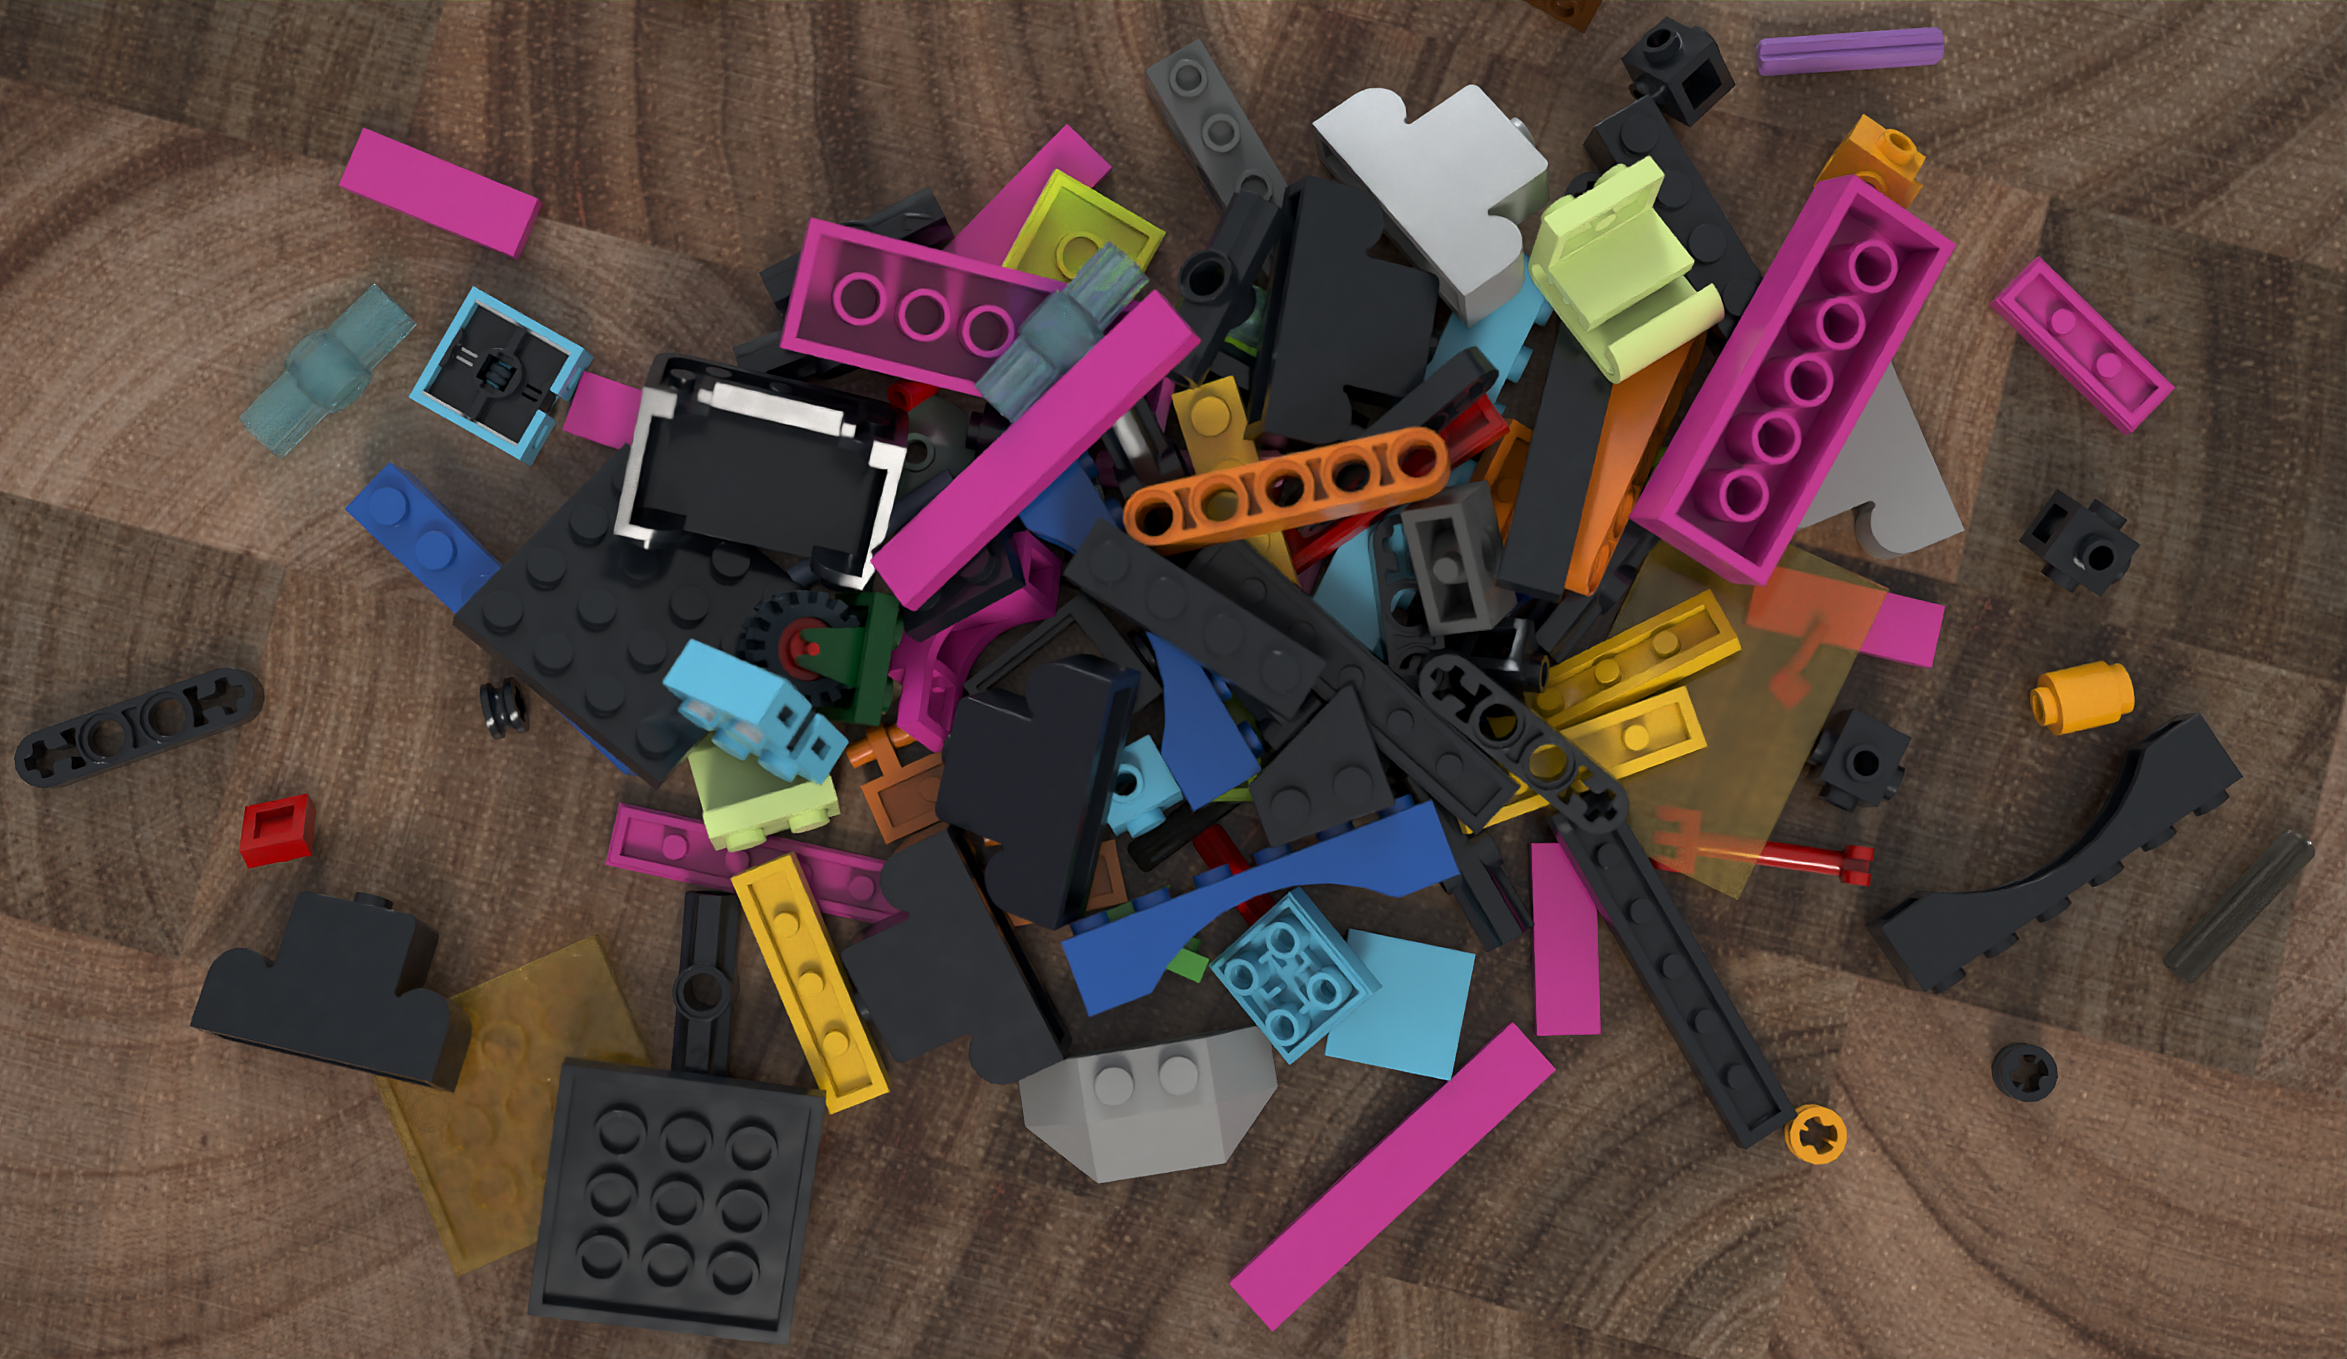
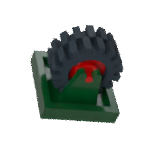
[738,590,904,726]

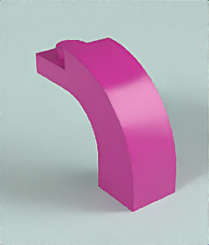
[888,530,1062,753]

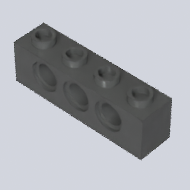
[1145,38,1288,294]

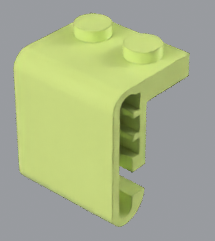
[1528,155,1725,384]
[688,730,840,852]

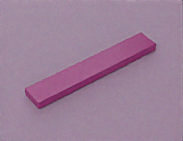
[870,289,1202,612]
[605,802,900,924]
[1229,1021,1556,1332]

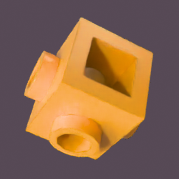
[1813,114,1926,210]

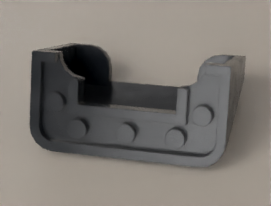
[613,352,909,593]

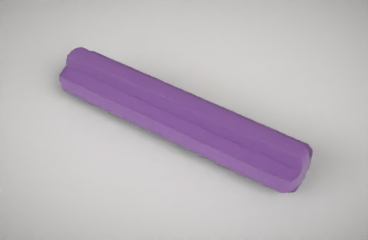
[1755,27,1944,76]

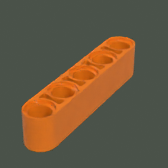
[1564,329,1708,597]
[1124,427,1451,556]

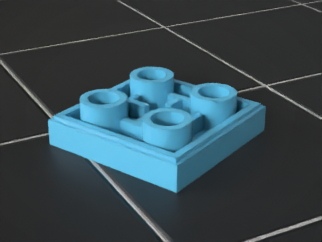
[1208,886,1383,1065]
[1323,928,1476,1081]

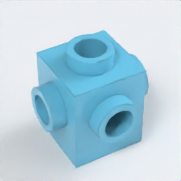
[1107,734,1184,838]

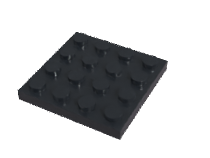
[452,442,807,791]
[527,1057,827,1345]

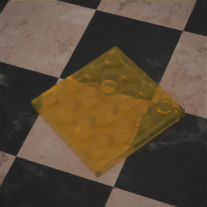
[371,934,656,1277]

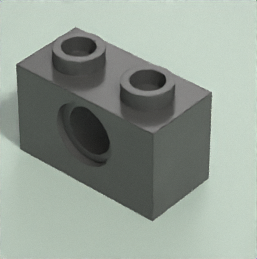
[1400,480,1517,637]

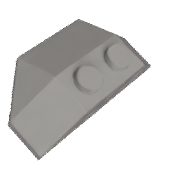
[1018,1024,1278,1183]

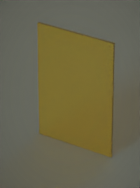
[1543,539,1889,900]

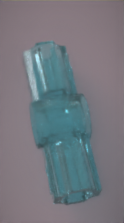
[972,241,1150,424]
[238,283,418,459]

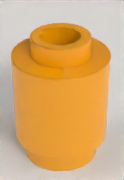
[2030,660,2135,736]

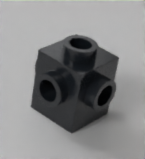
[1621,16,1736,127]
[2019,489,2140,597]
[1451,617,1549,718]
[1805,708,1912,813]

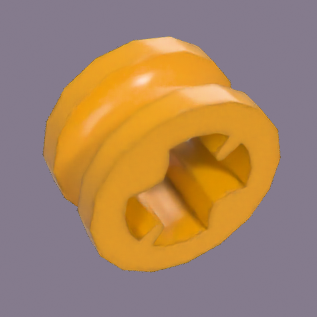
[1783,1104,1847,1165]

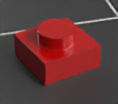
[239,793,316,869]

